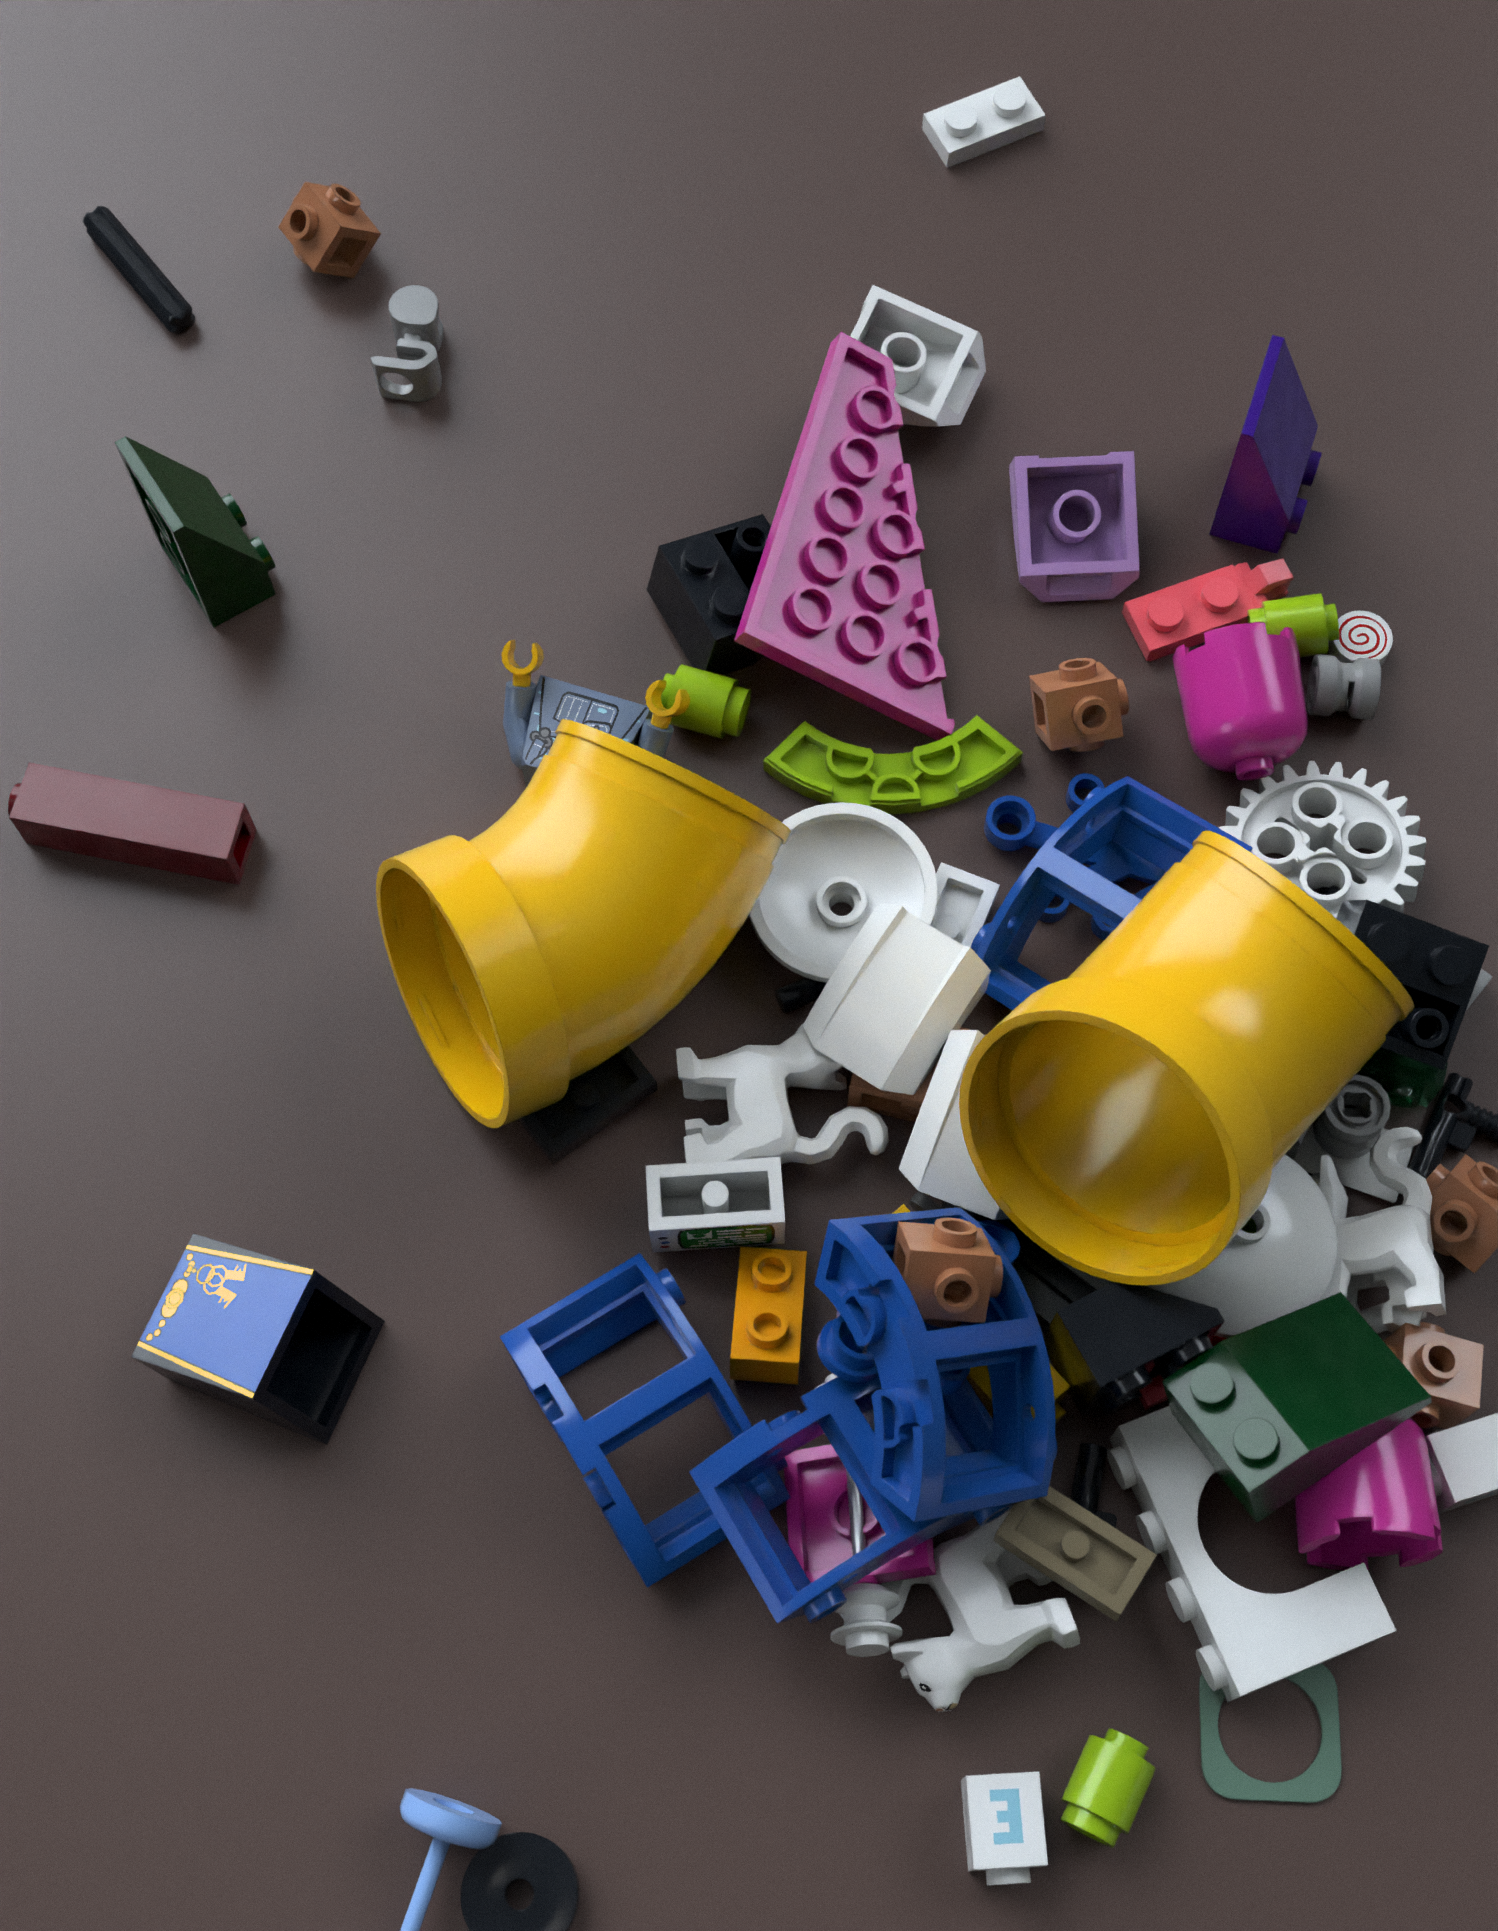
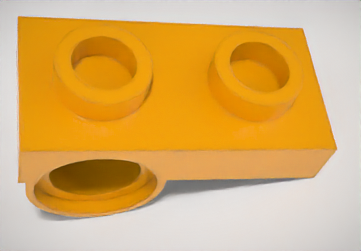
[730,1247,807,1385]

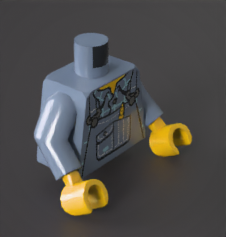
[502,640,690,787]

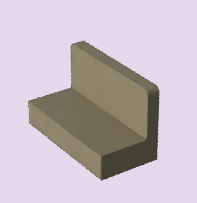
[993,1486,1157,1622]

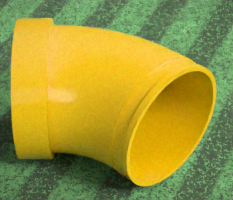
[376,719,791,1128]
[959,830,1414,1286]

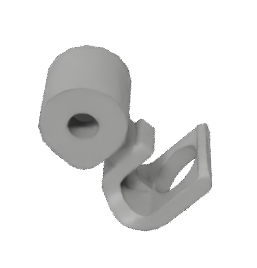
[370,285,444,402]

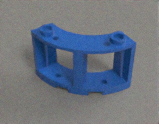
[971,776,1253,1011]
[814,1207,1057,1522]
[500,1253,791,1588]
[689,1371,1014,1624]

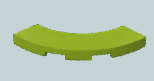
[763,715,1023,814]

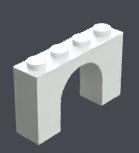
[1107,1406,1397,1703]

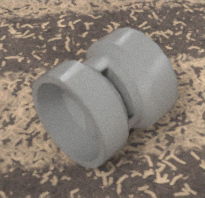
[1307,654,1381,720]
[1313,1074,1391,1159]

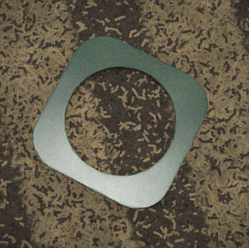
[1199,1663,1342,1803]

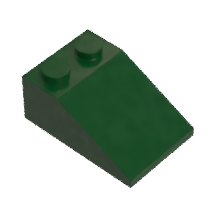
[115,436,276,628]
[1162,1292,1432,1523]

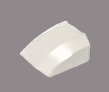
[850,285,986,427]
[803,903,991,1095]
[899,1030,1009,1220]

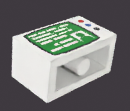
[646,1157,785,1252]

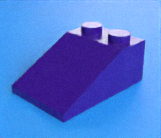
[1209,335,1322,554]

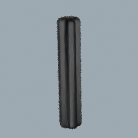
[83,206,195,334]

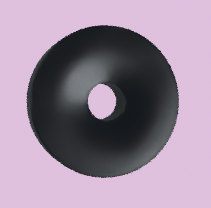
[460,1832,580,1931]

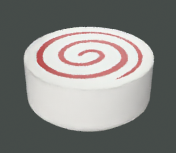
[1328,610,1393,665]

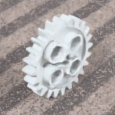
[1219,761,1426,918]

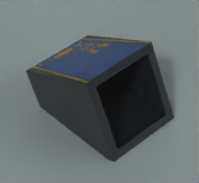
[131,1233,385,1445]

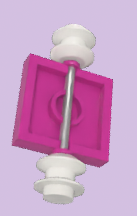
[784,1373,936,1657]

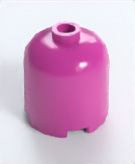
[1172,622,1308,780]
[1295,1417,1443,1570]

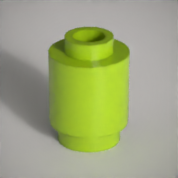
[1247,593,1339,657]
[661,664,751,739]
[1060,1728,1156,1848]

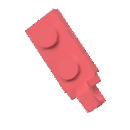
[1122,558,1294,662]

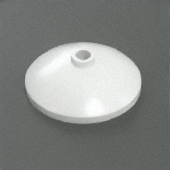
[749,802,938,983]
[1148,1154,1337,1338]

